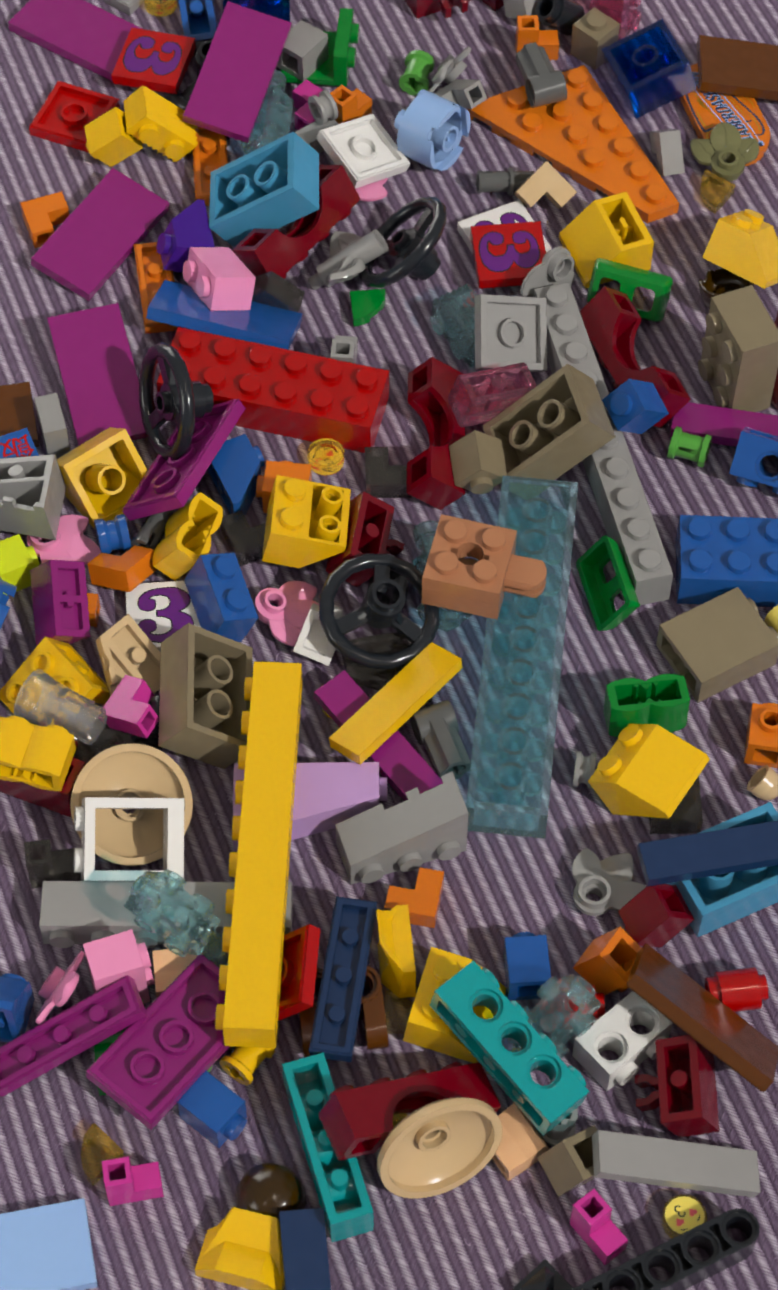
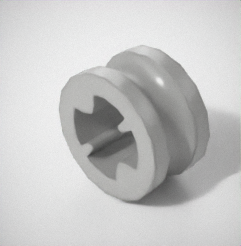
[308,90,338,125]
[573,751,596,789]

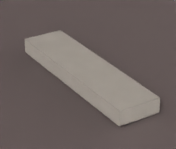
[592,1130,761,1198]

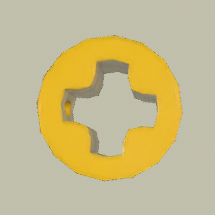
[219,1047,275,1086]

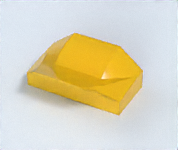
[376,905,416,998]
[195,1207,285,1290]

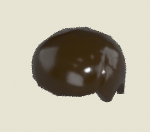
[699,268,755,308]
[236,1162,307,1225]

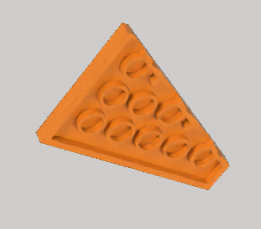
[467,65,679,224]

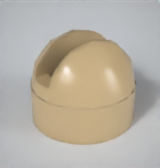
[747,765,778,801]

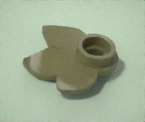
[690,122,759,182]

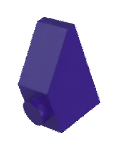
[157,199,215,273]

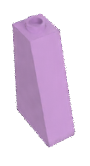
[233,762,388,852]

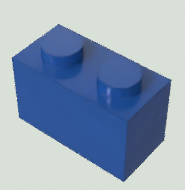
[184,552,258,642]

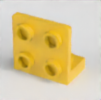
[0,636,110,727]

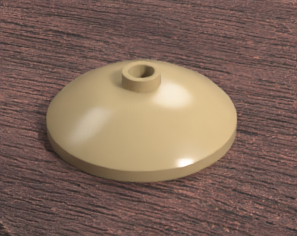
[70,744,193,866]
[377,1097,502,1199]

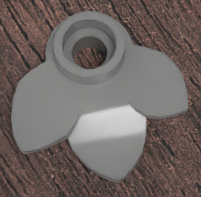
[428,46,472,93]
[520,246,574,297]
[572,848,646,916]

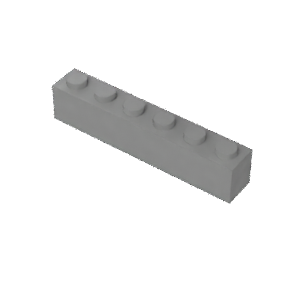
[39,881,293,949]

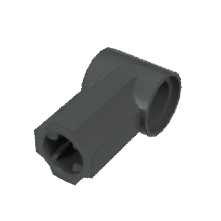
[516,42,567,108]
[410,700,471,779]

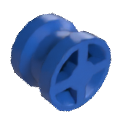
[94,514,132,554]

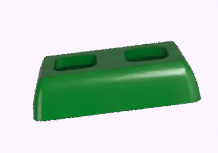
[586,258,673,323]
[576,535,640,631]

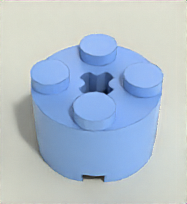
[394,89,471,171]

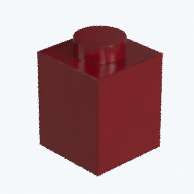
[618,884,695,948]

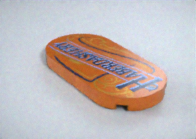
[678,63,771,166]

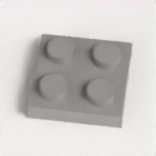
[474,294,547,372]

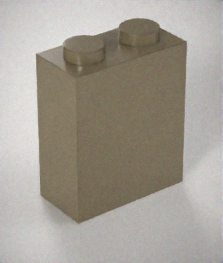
[656,587,778,703]

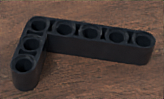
[572,1208,760,1290]

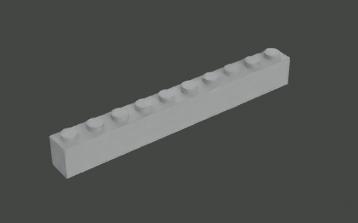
[534,283,673,605]

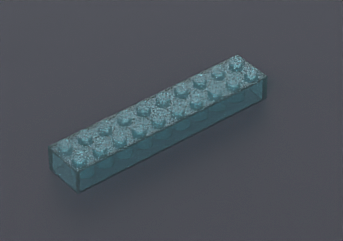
[466,475,578,839]

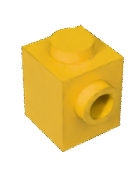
[84,107,143,167]

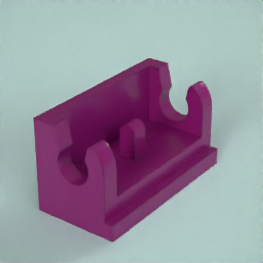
[30,560,91,645]

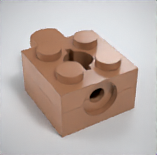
[421,514,547,620]

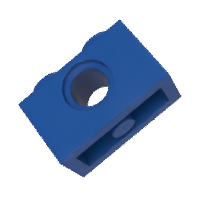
[729,427,778,494]

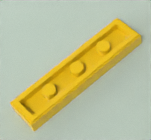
[329,642,463,765]

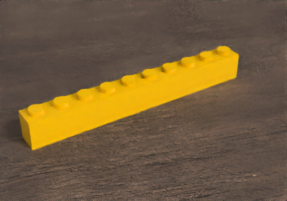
[215,661,303,1048]

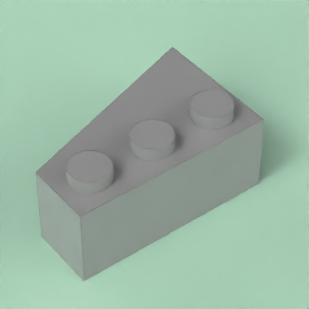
[0,454,66,540]
[335,771,469,885]

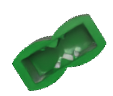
[604,674,690,737]

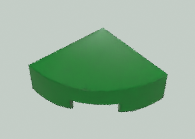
[350,289,386,327]

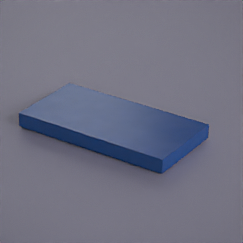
[146,280,303,350]

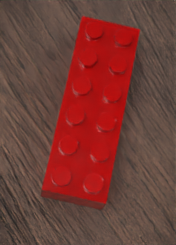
[157,327,389,454]

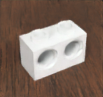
[572,991,672,1091]

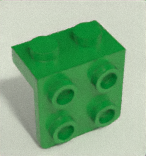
[281,8,360,87]

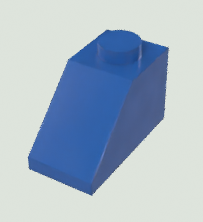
[178,0,217,41]
[207,434,265,526]
[0,973,35,1042]

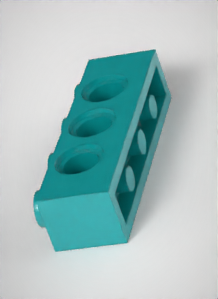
[430,960,589,1136]
[282,1052,374,1243]

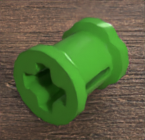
[399,50,435,96]
[667,426,712,468]

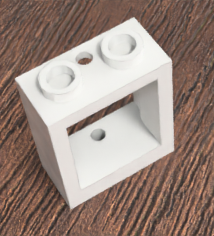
[73,797,184,881]

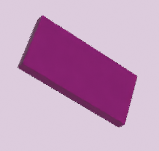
[8,0,143,81]
[183,1,292,143]
[31,168,170,301]
[47,303,147,446]
[122,399,246,521]
[86,953,230,1130]

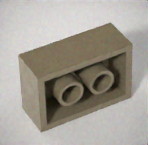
[698,285,778,412]
[483,364,616,498]
[159,623,253,769]

